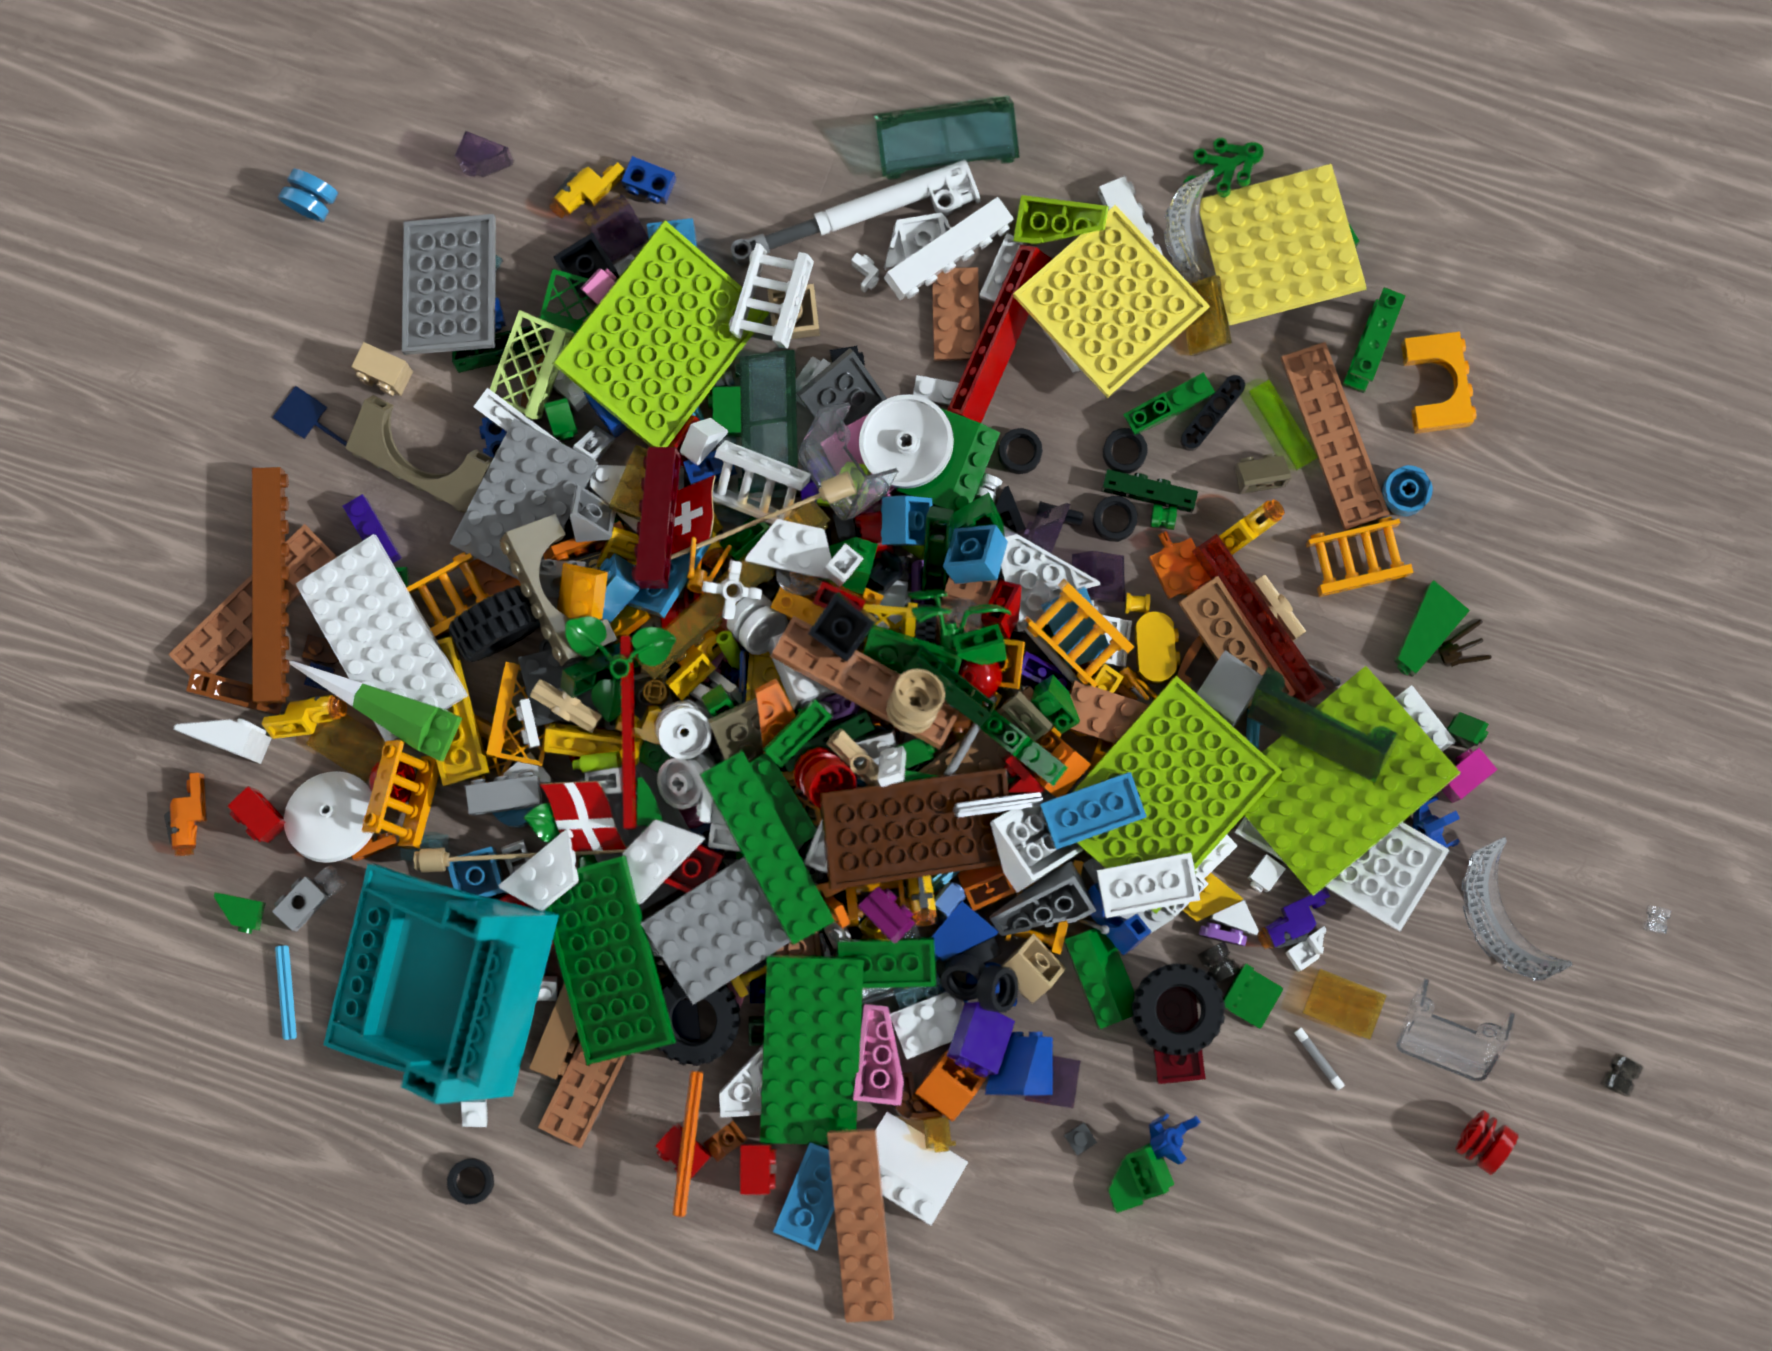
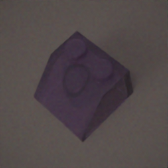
[455,131,514,178]
[582,193,649,262]
[1022,503,1071,554]
[1072,551,1125,603]
[1025,1056,1081,1109]

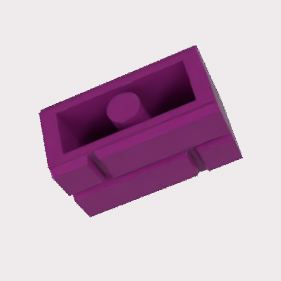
[858,887,915,943]

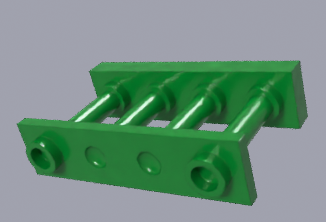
[1342,287,1406,393]

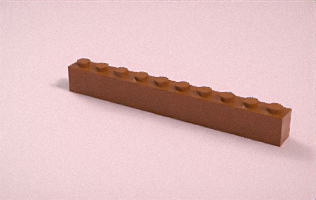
[252,467,290,704]

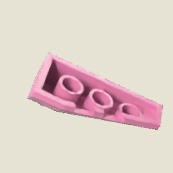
[853,1004,904,1106]

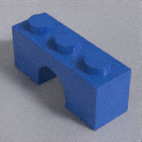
[1088,882,1152,955]

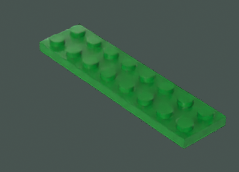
[699,751,835,945]

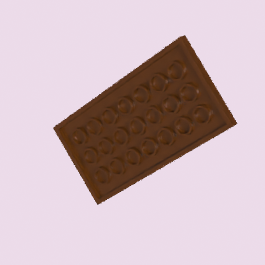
[819,768,1010,890]

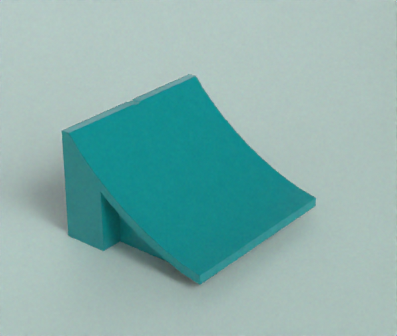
[323,863,559,1104]

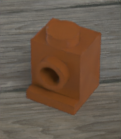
[703,1121,747,1162]

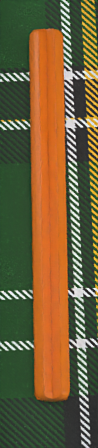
[672,1071,703,1217]

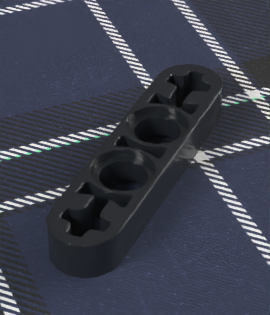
[1180,375,1245,451]

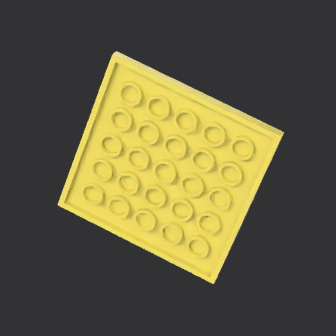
[1196,164,1367,326]
[1013,205,1210,398]

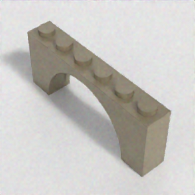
[345,395,493,512]
[500,514,617,667]

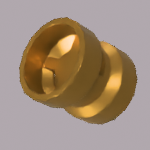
[643,680,669,705]

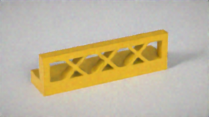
[544,722,645,765]

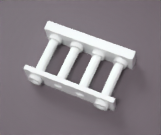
[729,243,814,349]
[713,440,811,524]

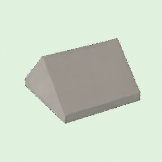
[570,484,616,542]

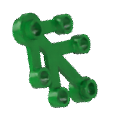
[1183,138,1264,197]

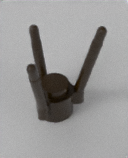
[1438,619,1492,667]

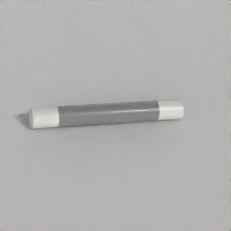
[1294,1027,1345,1091]

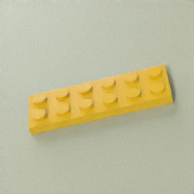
[436,637,490,786]

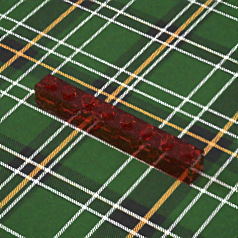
[1192,534,1326,705]

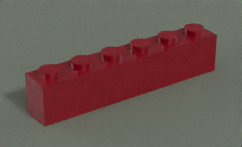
[632,447,681,589]

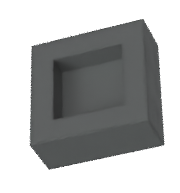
[1064,1122,1097,1156]

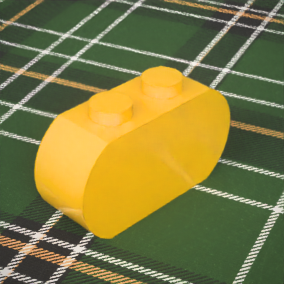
[1134,612,1180,684]

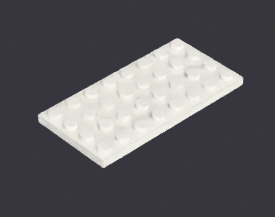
[296,534,469,742]
[1235,817,1450,932]

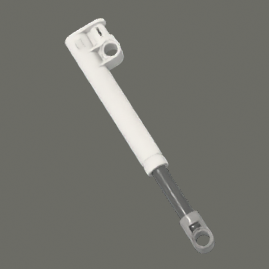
[731,160,981,265]

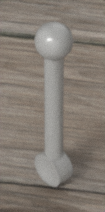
[1297,657,1341,686]
[1076,918,1110,934]

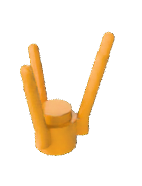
[687,537,732,593]
[1119,667,1158,701]

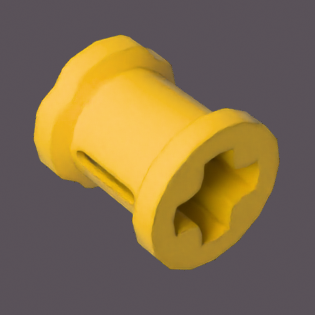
[1125,593,1150,614]

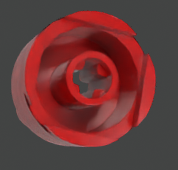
[855,511,894,559]

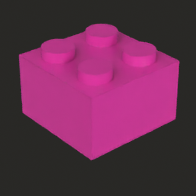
[1442,748,1498,803]

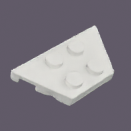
[884,213,952,270]
[745,519,832,581]
[622,820,705,904]
[498,829,579,911]

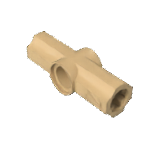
[1248,575,1306,644]
[530,679,602,733]
[827,728,879,786]

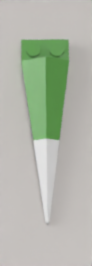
[289,661,462,761]

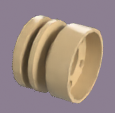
[886,669,945,733]

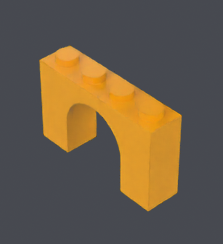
[1401,331,1476,434]

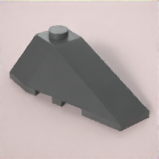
[989,862,1096,936]

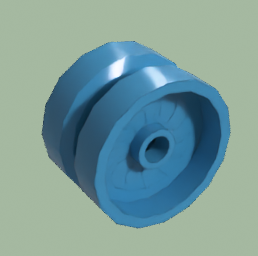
[278,168,338,222]

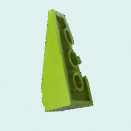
[1013,195,1109,244]

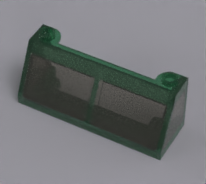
[1247,667,1398,783]

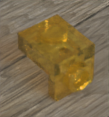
[923,1117,956,1153]

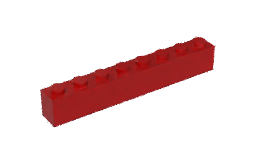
[947,245,1052,423]

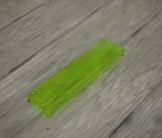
[1248,380,1318,470]

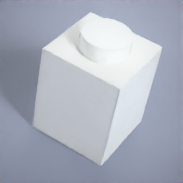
[1247,854,1286,893]

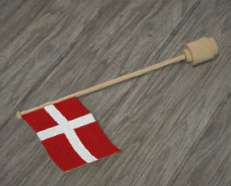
[414,781,629,873]

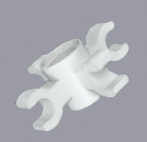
[702,560,762,620]

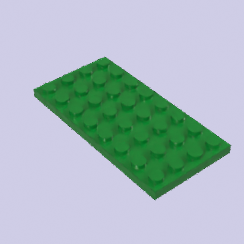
[545,855,676,1065]
[760,955,864,1145]

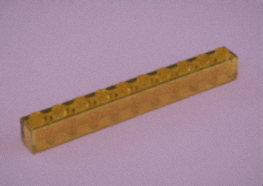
[634,497,830,680]

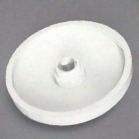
[859,394,954,488]
[284,771,373,863]

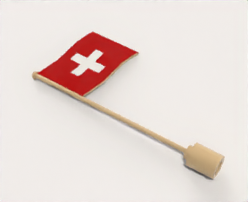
[671,471,857,560]

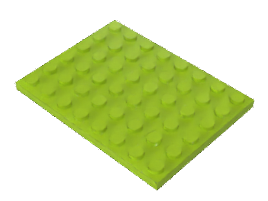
[552,220,770,447]
[1244,666,1460,896]
[1071,676,1283,914]

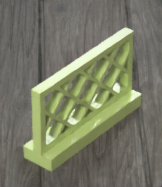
[490,310,574,420]

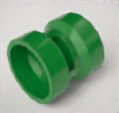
[1150,504,1177,530]

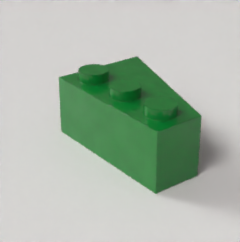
[938,492,1005,537]

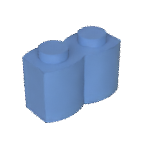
[924,882,965,926]

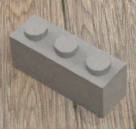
[465,772,543,816]

